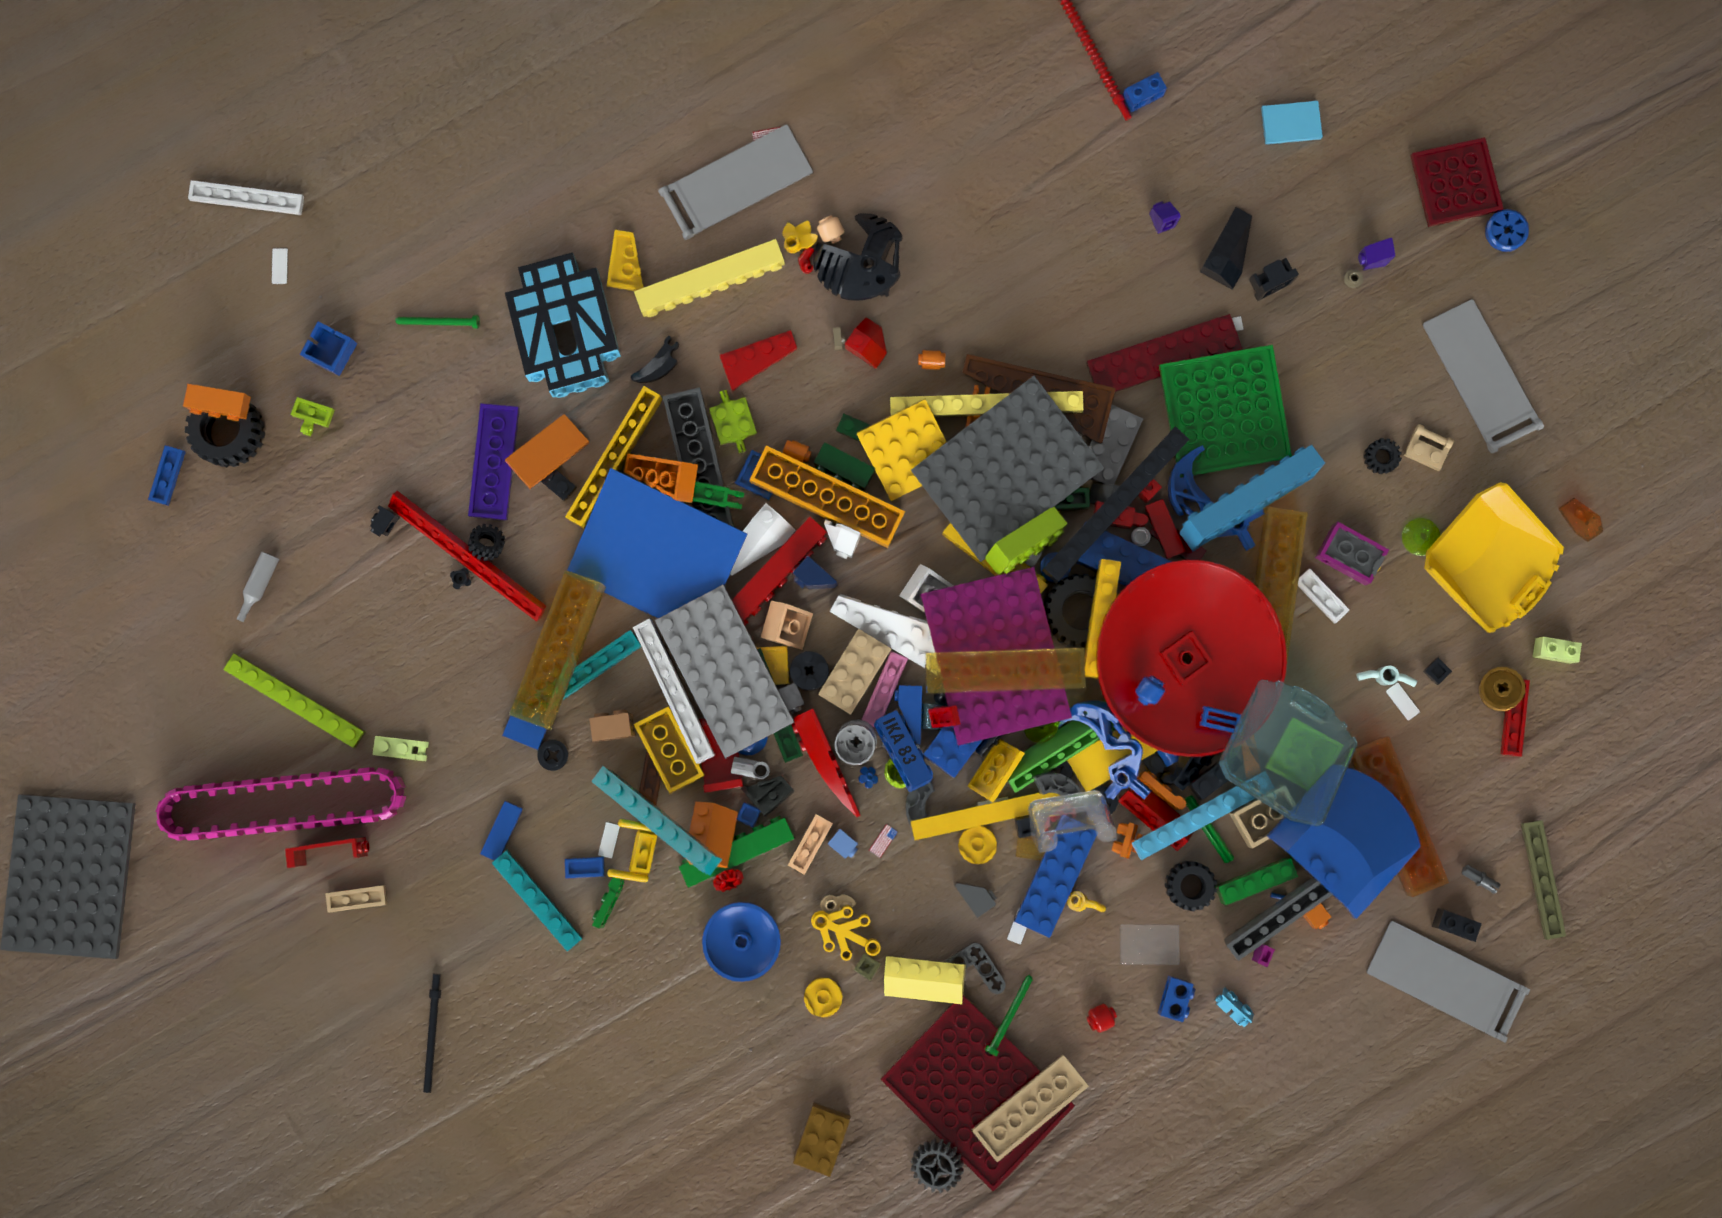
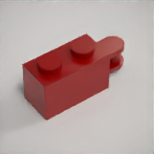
[1093,501,1148,529]

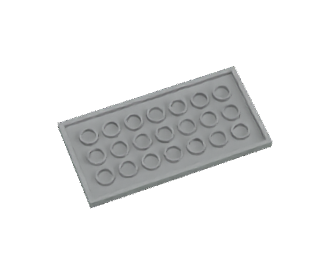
[655,585,794,758]

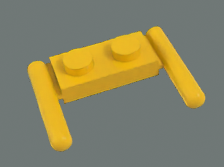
[607,819,657,882]

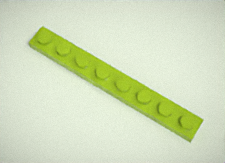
[223,653,365,748]

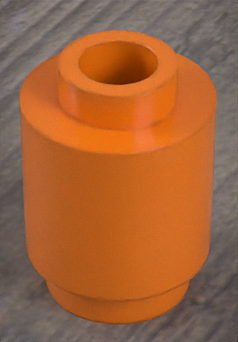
[918,350,945,370]
[782,440,812,463]

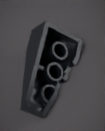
[1200,207,1252,290]
[1171,752,1222,790]

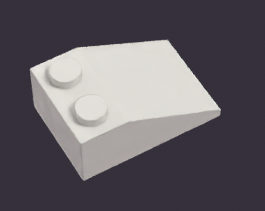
[899,564,954,613]

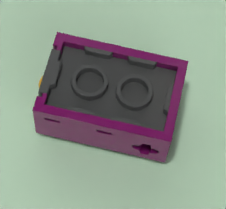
[1315,522,1389,585]

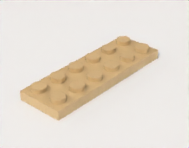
[972,1054,1089,1162]

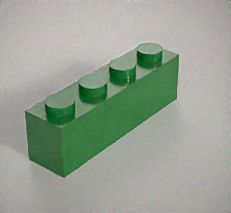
[1215,858,1298,905]

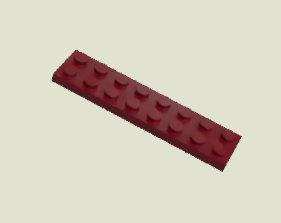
[1086,314,1243,392]

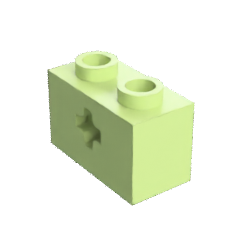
[1533,637,1582,664]

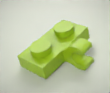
[290,397,335,437]

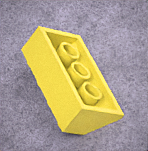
[884,956,966,1004]

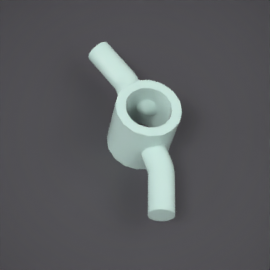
[1356,665,1417,687]

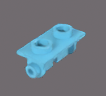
[1215,987,1254,1027]

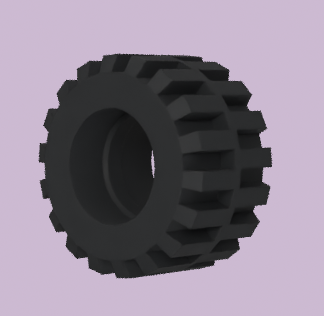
[1165,861,1217,911]

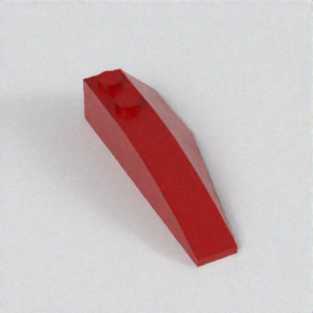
[791,709,861,817]

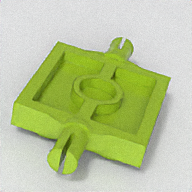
[709,390,757,453]

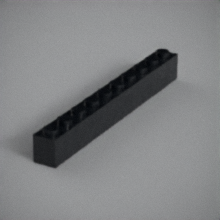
[1042,426,1190,583]

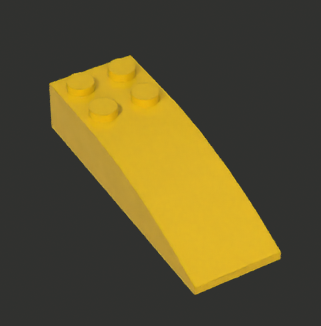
[1067,726,1158,793]

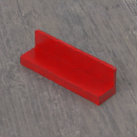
[1118,788,1194,851]

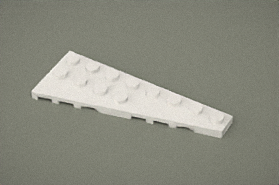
[830,594,941,678]

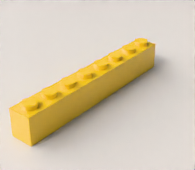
[565,386,663,529]

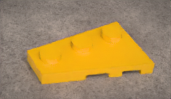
[607,230,644,291]

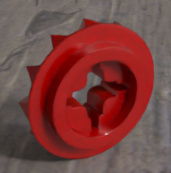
[713,869,744,892]

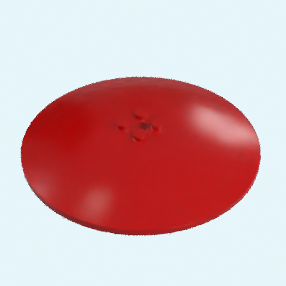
[1096,560,1287,757]

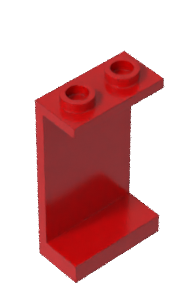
[699,718,744,793]
[285,837,370,868]

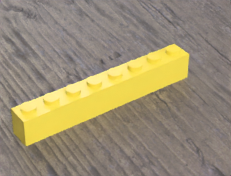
[634,239,785,317]

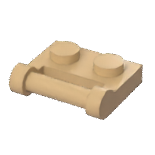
[1404,424,1454,471]

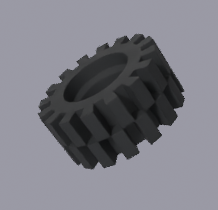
[1364,438,1402,474]
[468,524,505,561]

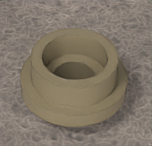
[1344,269,1363,288]

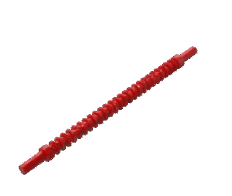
[1058,0,1132,121]

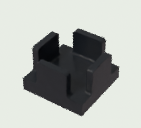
[1249,258,1299,301]

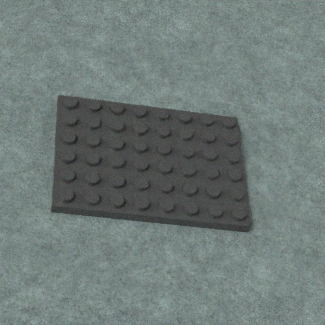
[911,376,1104,562]
[0,794,136,959]

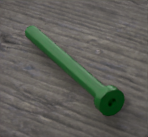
[395,315,480,329]
[985,975,1033,1056]

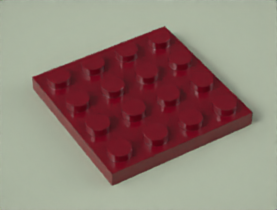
[1410,137,1504,227]

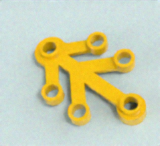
[811,905,881,961]

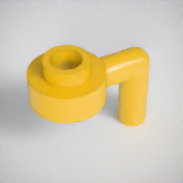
[1067,891,1106,912]

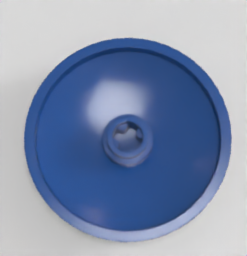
[702,902,781,982]

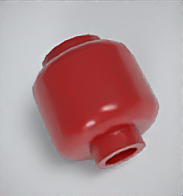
[1086,1003,1117,1033]

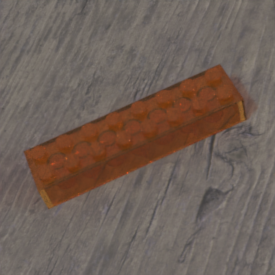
[1347,736,1449,897]

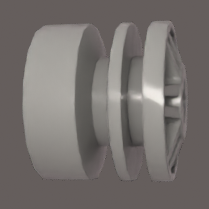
[835,719,877,765]

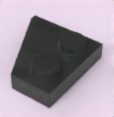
[741,776,795,817]

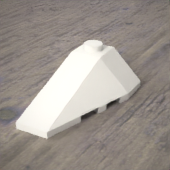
[730,503,796,576]

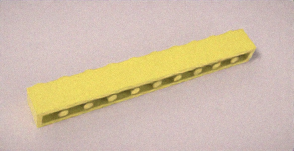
[890,391,1083,417]

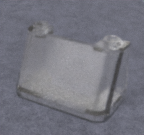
[1028,791,1117,853]

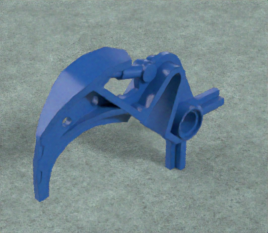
[1168,445,1265,551]
[1054,700,1151,799]

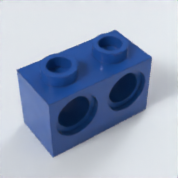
[1123,72,1167,113]
[1158,975,1195,1022]

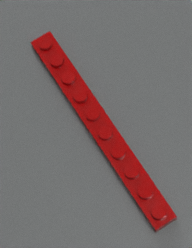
[388,491,547,622]

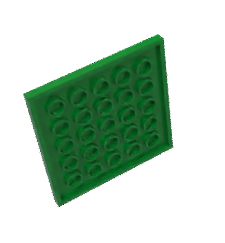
[1159,345,1292,478]

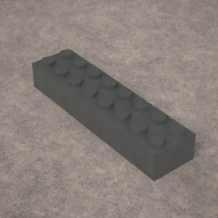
[663,387,734,527]

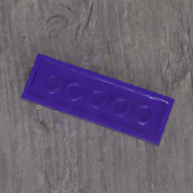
[468,403,519,520]

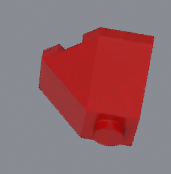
[845,317,887,369]

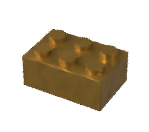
[793,1103,850,1177]

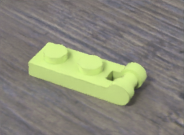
[373,736,429,761]

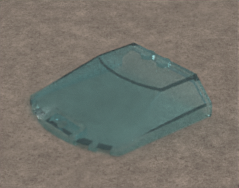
[1219,680,1358,826]

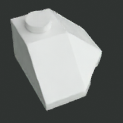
[824,520,861,559]

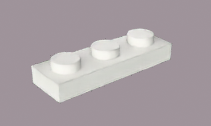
[1295,568,1349,624]

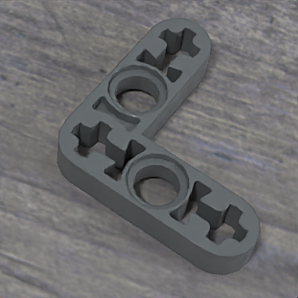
[943,942,1005,994]

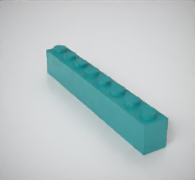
[591,766,722,875]

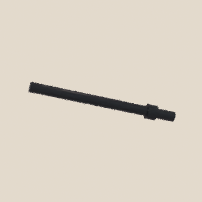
[423,974,441,1093]

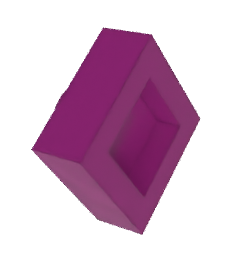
[1252,944,1275,967]

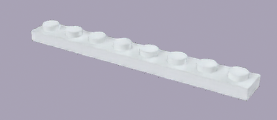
[633,618,715,764]

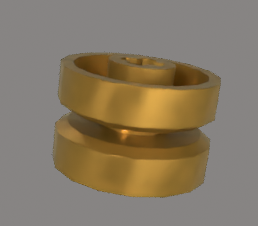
[1479,667,1525,711]

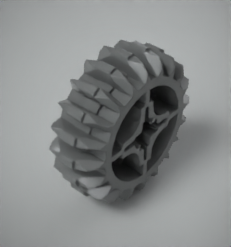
[911,1138,964,1193]

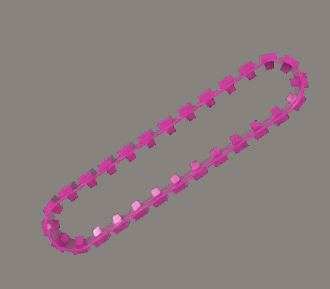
[155,767,406,841]

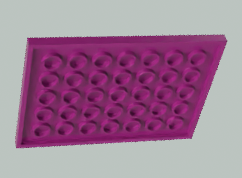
[921,567,1072,746]

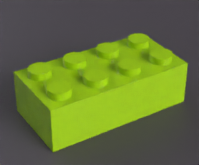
[985,507,1067,575]

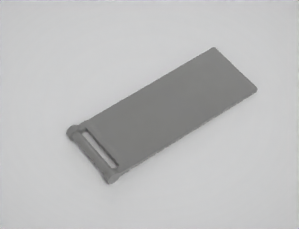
[658,125,813,240]
[1422,299,1544,454]
[1366,921,1530,1043]

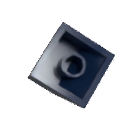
[793,556,837,589]

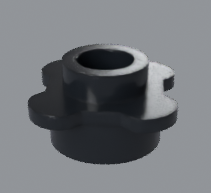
[450,568,471,589]

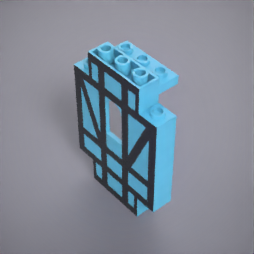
[505,252,621,398]

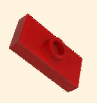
[928,705,961,728]

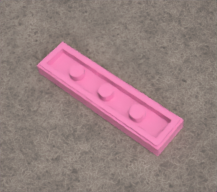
[862,651,908,728]

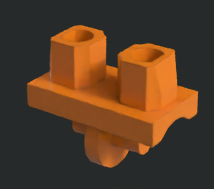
[1112,822,1143,859]

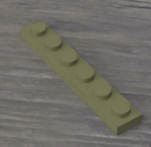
[1521,820,1566,940]

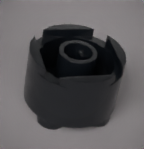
[790,651,829,691]

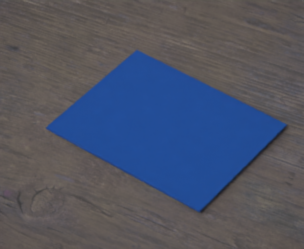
[566,468,748,618]

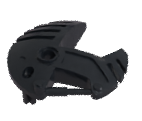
[813,213,903,301]

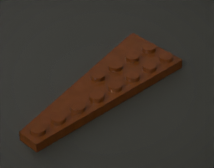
[962,354,1116,444]

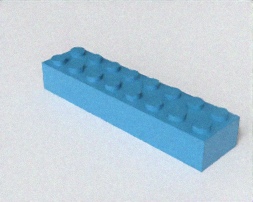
[1180,445,1325,551]

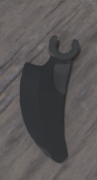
[631,336,679,383]

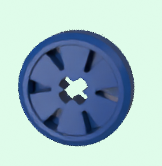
[1485,209,1529,252]

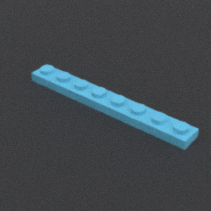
[1132,771,1274,860]

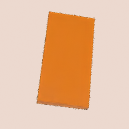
[505,414,589,489]

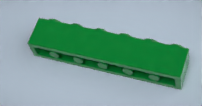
[679,816,795,888]

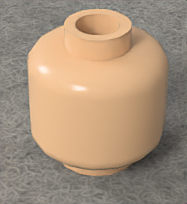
[817,215,845,244]

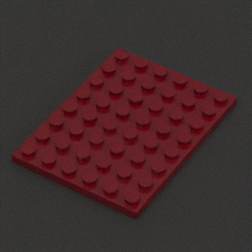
[880,995,1075,1192]

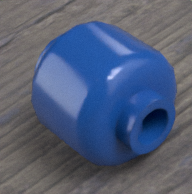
[1135,675,1165,706]

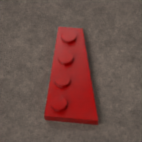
[720,330,797,392]

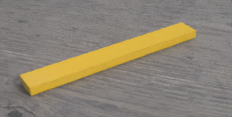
[910,792,1066,840]

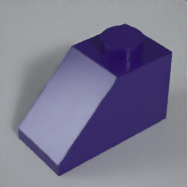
[1149,201,1181,234]
[1358,238,1396,270]

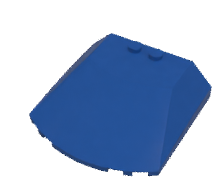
[1267,765,1421,919]

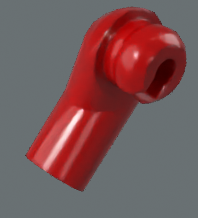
[798,247,814,274]

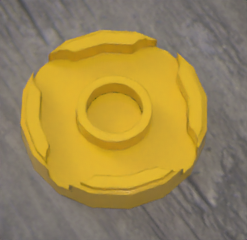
[958,826,997,864]
[804,977,843,1017]

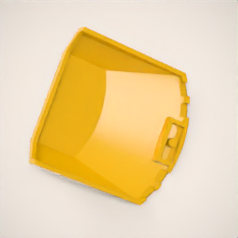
[1424,482,1564,633]

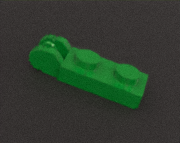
[692,482,745,509]
[592,878,625,929]

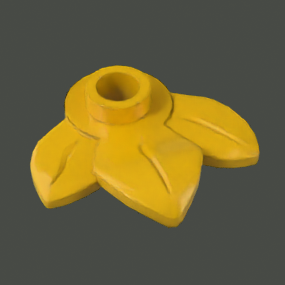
[782,221,818,253]

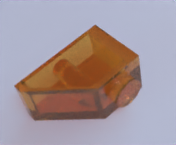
[1559,498,1603,542]

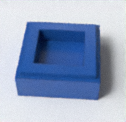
[737,802,761,828]

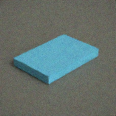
[1261,101,1323,145]

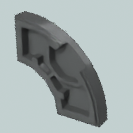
[1033,772,1083,803]
[906,781,935,826]

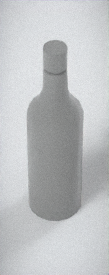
[237,551,279,622]

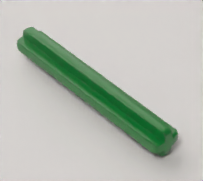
[1185,795,1234,863]

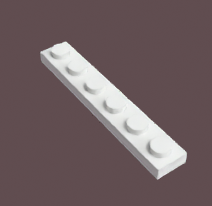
[188,180,304,215]

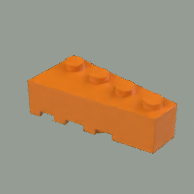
[624,453,698,503]

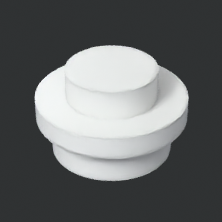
[1131,527,1151,546]

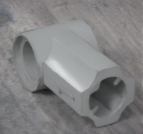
[731,757,770,779]

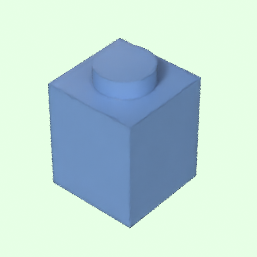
[828,828,858,859]

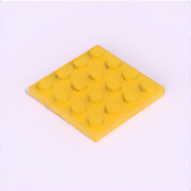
[857,399,947,501]

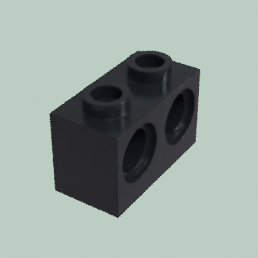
[1431,908,1482,942]

